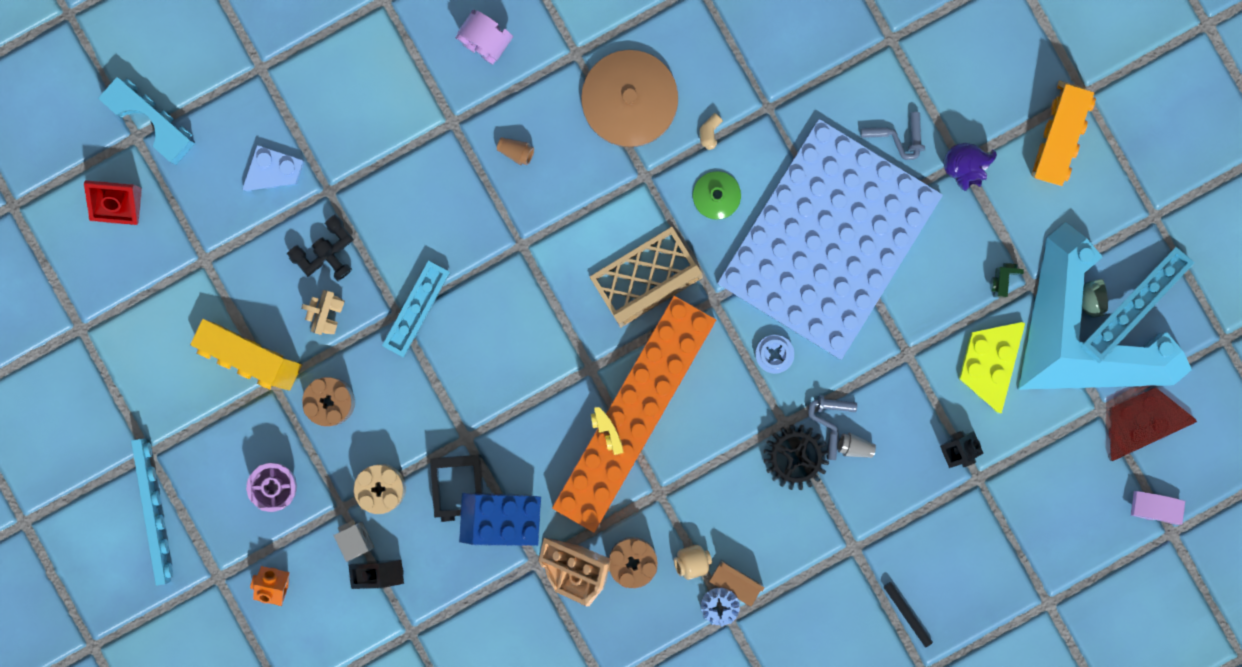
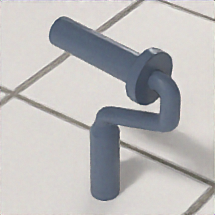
[861,112,925,160]
[808,395,857,460]

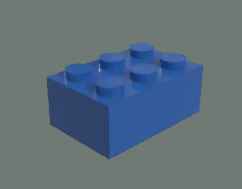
[459,493,541,546]

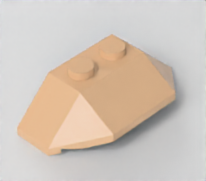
[539,538,611,606]

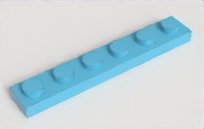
[1081,247,1195,364]
[131,438,173,586]

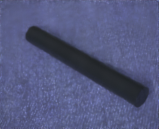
[883,582,933,648]

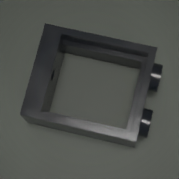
[430,454,484,522]

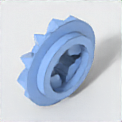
[755,335,794,374]
[701,588,740,627]

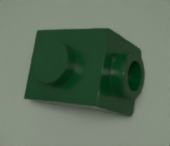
[990,263,1024,298]

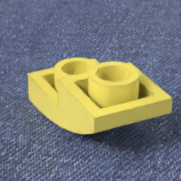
[591,407,624,455]

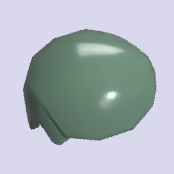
[1082,279,1108,318]

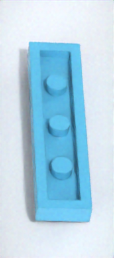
[382,260,450,357]

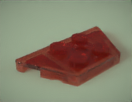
[1108,387,1197,461]

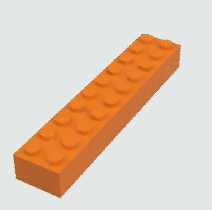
[552,296,716,533]

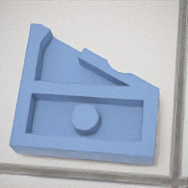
[243,145,305,191]

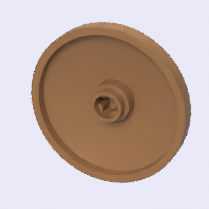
[581,50,678,147]

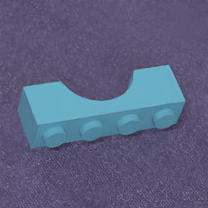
[98,77,195,165]

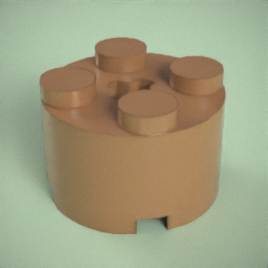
[302,377,355,426]
[609,537,658,588]

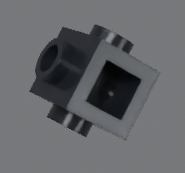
[940,430,984,468]

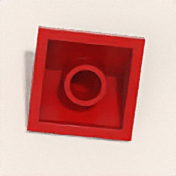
[84,180,142,225]

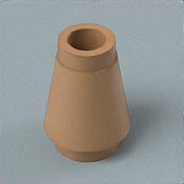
[497,137,534,165]

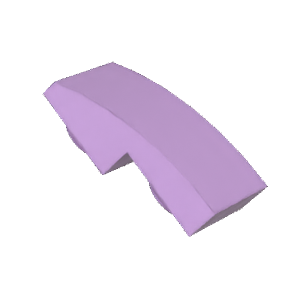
[1131,491,1185,525]

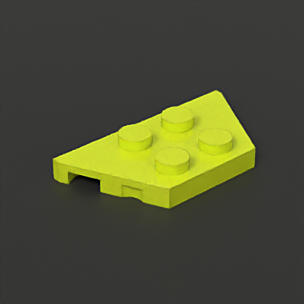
[959,322,1025,413]

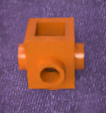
[250,566,290,606]

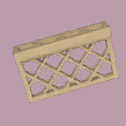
[590,227,703,328]

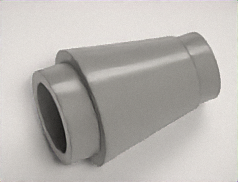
[838,433,876,458]

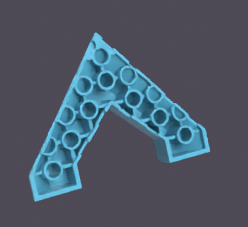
[1017,222,1192,390]

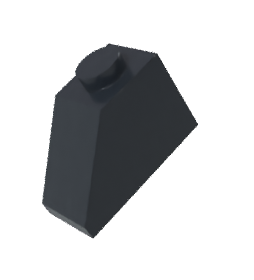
[348,560,404,589]

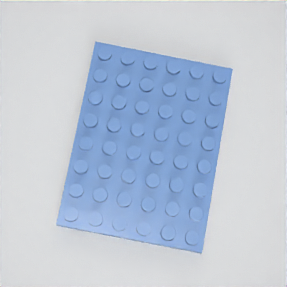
[717,119,943,360]

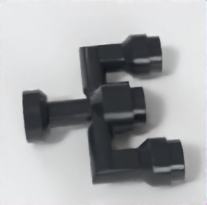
[287,214,354,282]

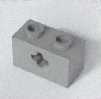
[333,520,375,562]

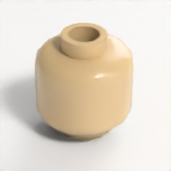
[674,545,712,580]

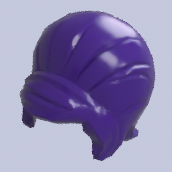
[944,143,997,191]

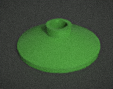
[693,171,741,220]

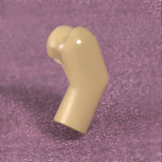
[699,113,723,150]

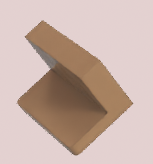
[709,560,765,607]

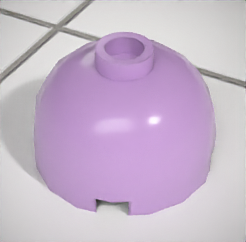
[246,463,297,512]

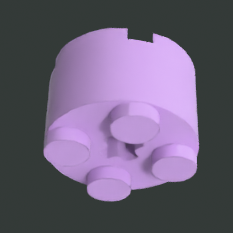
[455,9,513,65]

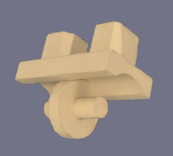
[301,290,344,335]

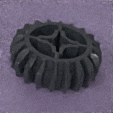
[763,424,829,490]

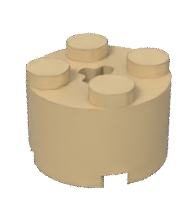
[354,464,406,514]

